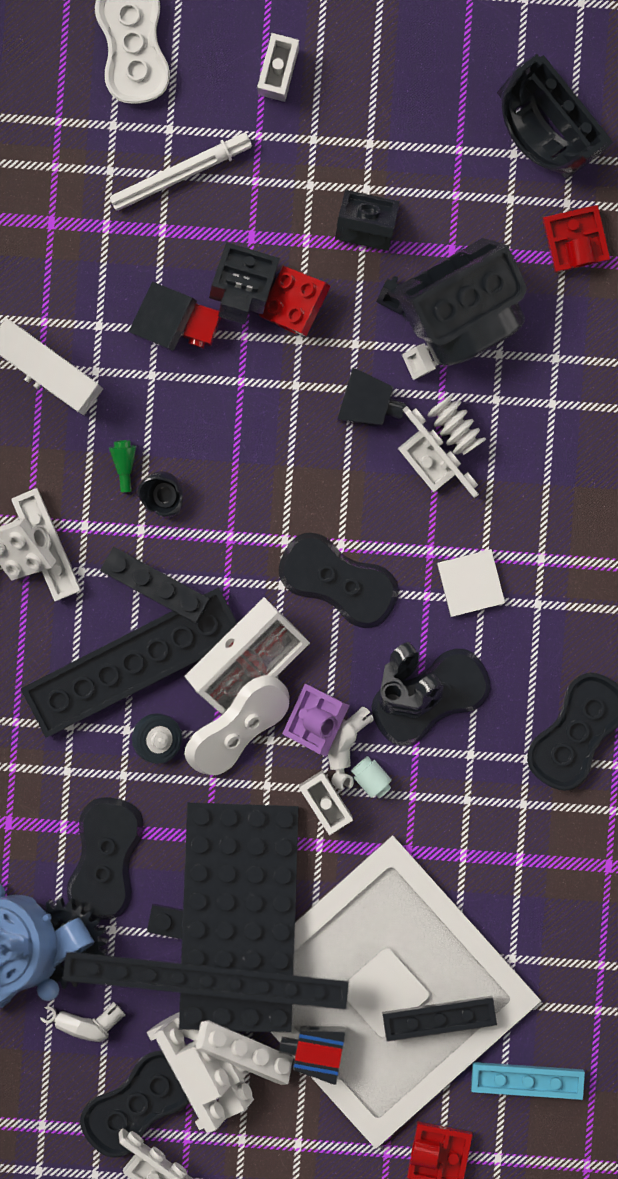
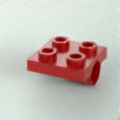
[542,205,610,273]
[259,266,331,336]
[407,1121,473,1179]

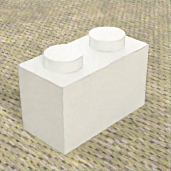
[257,33,299,102]
[299,770,353,835]

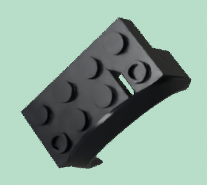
[497,54,613,180]

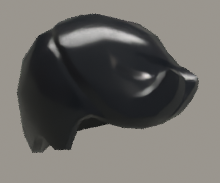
[138,471,183,518]

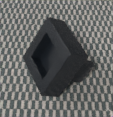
[376,276,403,315]

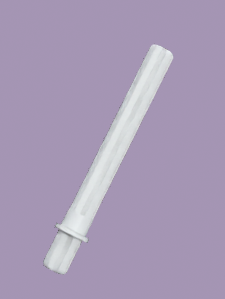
[110,133,252,211]

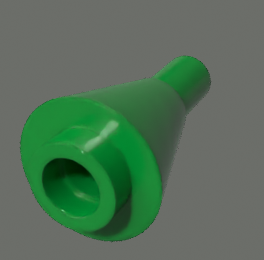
[109,440,136,492]

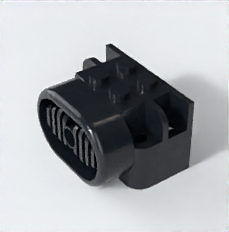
[388,238,526,366]

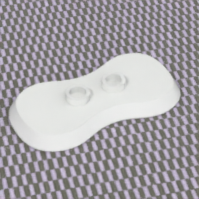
[95,0,170,103]
[185,675,289,775]

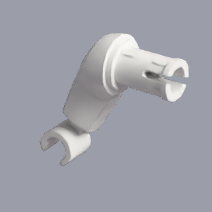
[328,707,373,790]
[40,1002,126,1042]

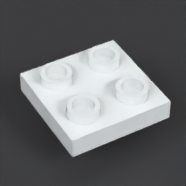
[0,518,56,580]

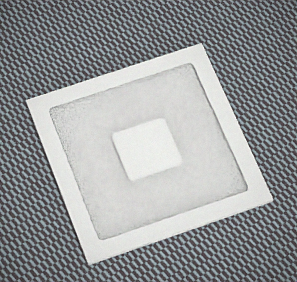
[271,835,541,1149]

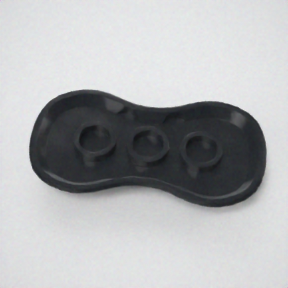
[279,533,398,628]
[371,649,491,745]
[527,672,618,791]
[67,797,144,920]
[80,1051,189,1158]

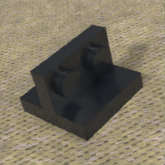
[335,190,399,251]

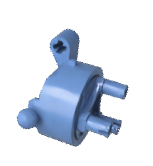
[0,884,94,1008]

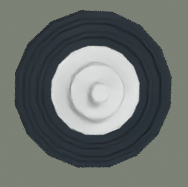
[132,713,182,764]

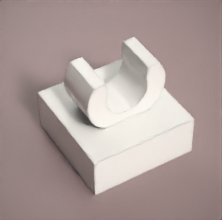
[402,343,438,380]

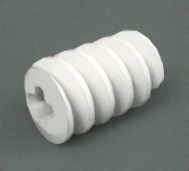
[427,393,486,455]

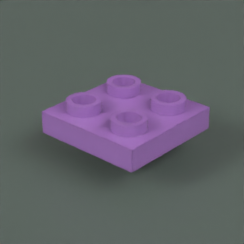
[282,684,350,757]

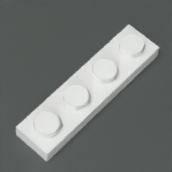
[11,488,81,601]
[195,1021,294,1085]

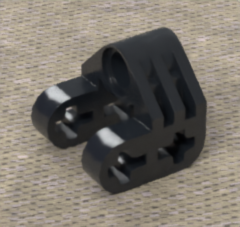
[380,642,444,719]

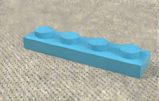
[471,1062,585,1100]

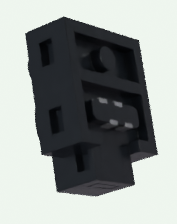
[209,242,280,324]

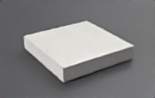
[437,549,505,617]

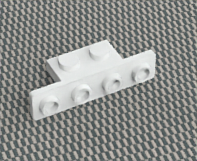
[398,406,479,498]
[119,1128,199,1179]

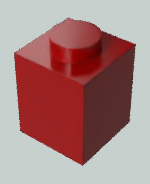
[184,304,221,349]

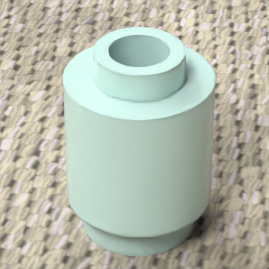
[351,756,392,798]

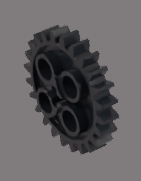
[39,897,108,989]

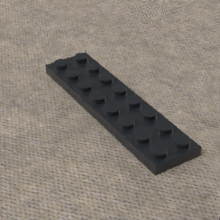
[20,587,238,738]

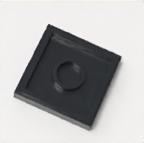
[128,282,197,351]

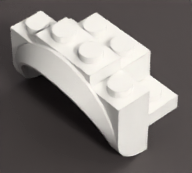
[147,1012,254,1134]

